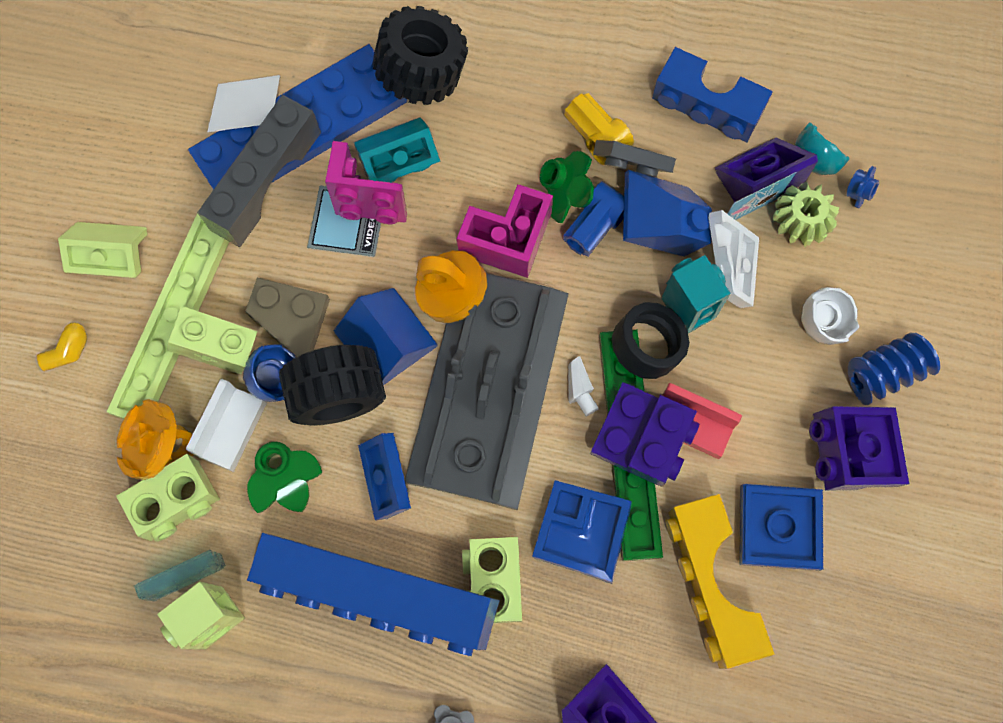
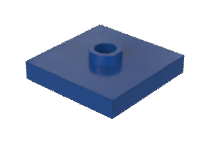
[739,484,824,571]

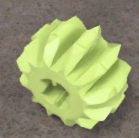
[773,181,839,247]

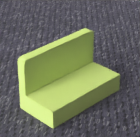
[58,222,147,278]

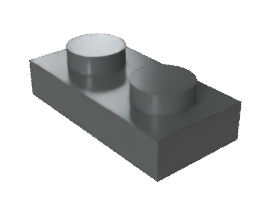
[593,140,676,177]

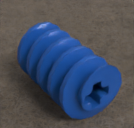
[847,332,940,405]

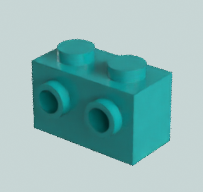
[353,117,441,183]
[661,255,731,334]

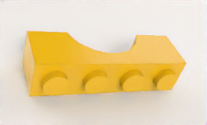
[665,494,775,669]

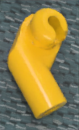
[37,323,87,371]

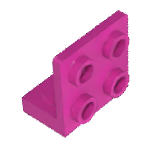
[325,141,407,225]

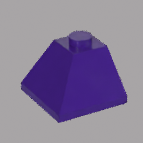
[562,664,657,723]

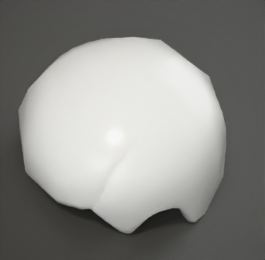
[801,287,859,345]

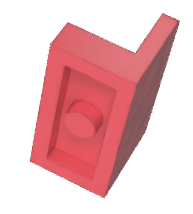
[662,383,742,459]

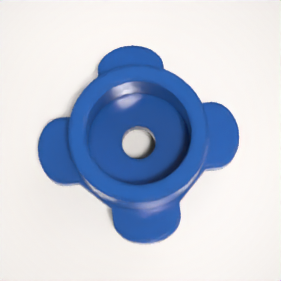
[846,166,879,208]

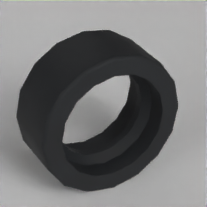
[612,302,690,379]

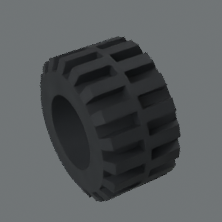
[373,6,468,105]
[279,345,386,426]

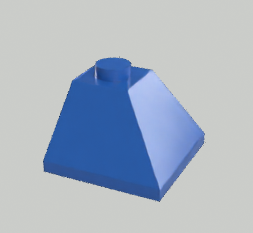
[623,170,712,257]

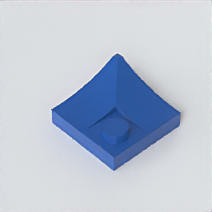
[532,480,632,584]

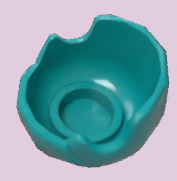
[795,123,849,175]

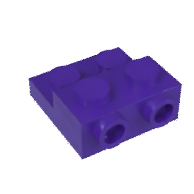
[590,382,700,487]
[809,406,910,491]

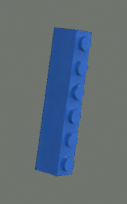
[247,533,500,656]

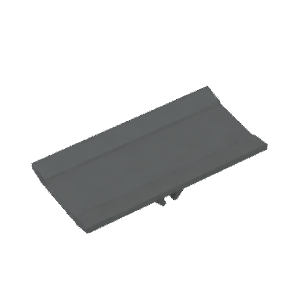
[405,273,569,510]

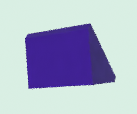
[715,138,818,202]

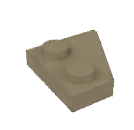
[245,278,330,357]

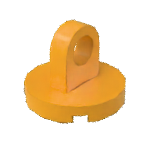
[415,250,487,323]
[117,399,194,480]

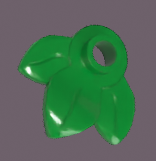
[540,151,594,223]
[247,442,322,513]

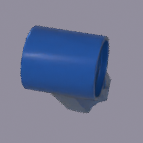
[563,181,624,257]

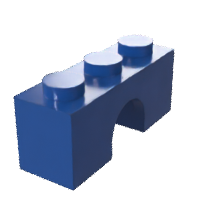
[652,47,773,143]

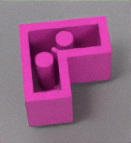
[456,184,553,278]

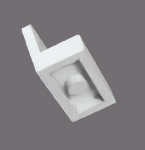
[186,379,267,472]

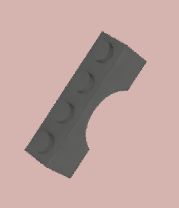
[197,94,321,248]

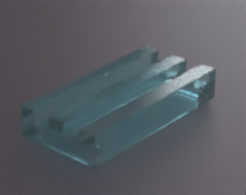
[134,550,226,602]

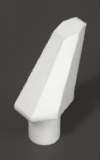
[568,356,599,416]

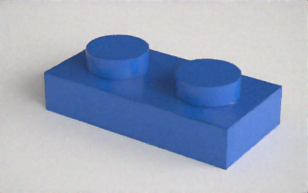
[358,433,411,520]

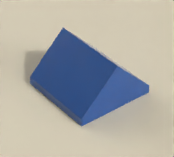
[333,288,438,385]

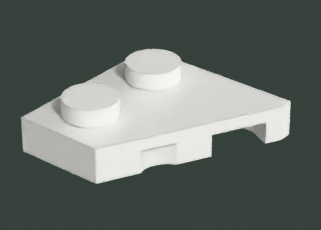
[708,210,759,308]

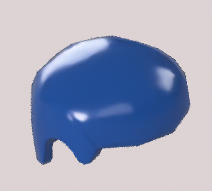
[243,344,296,402]

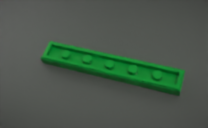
[599,329,663,562]

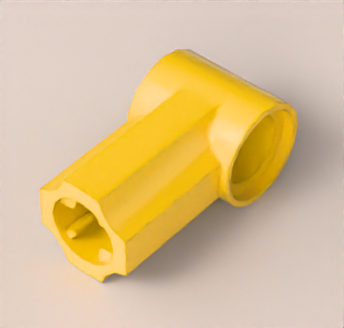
[564,93,634,165]

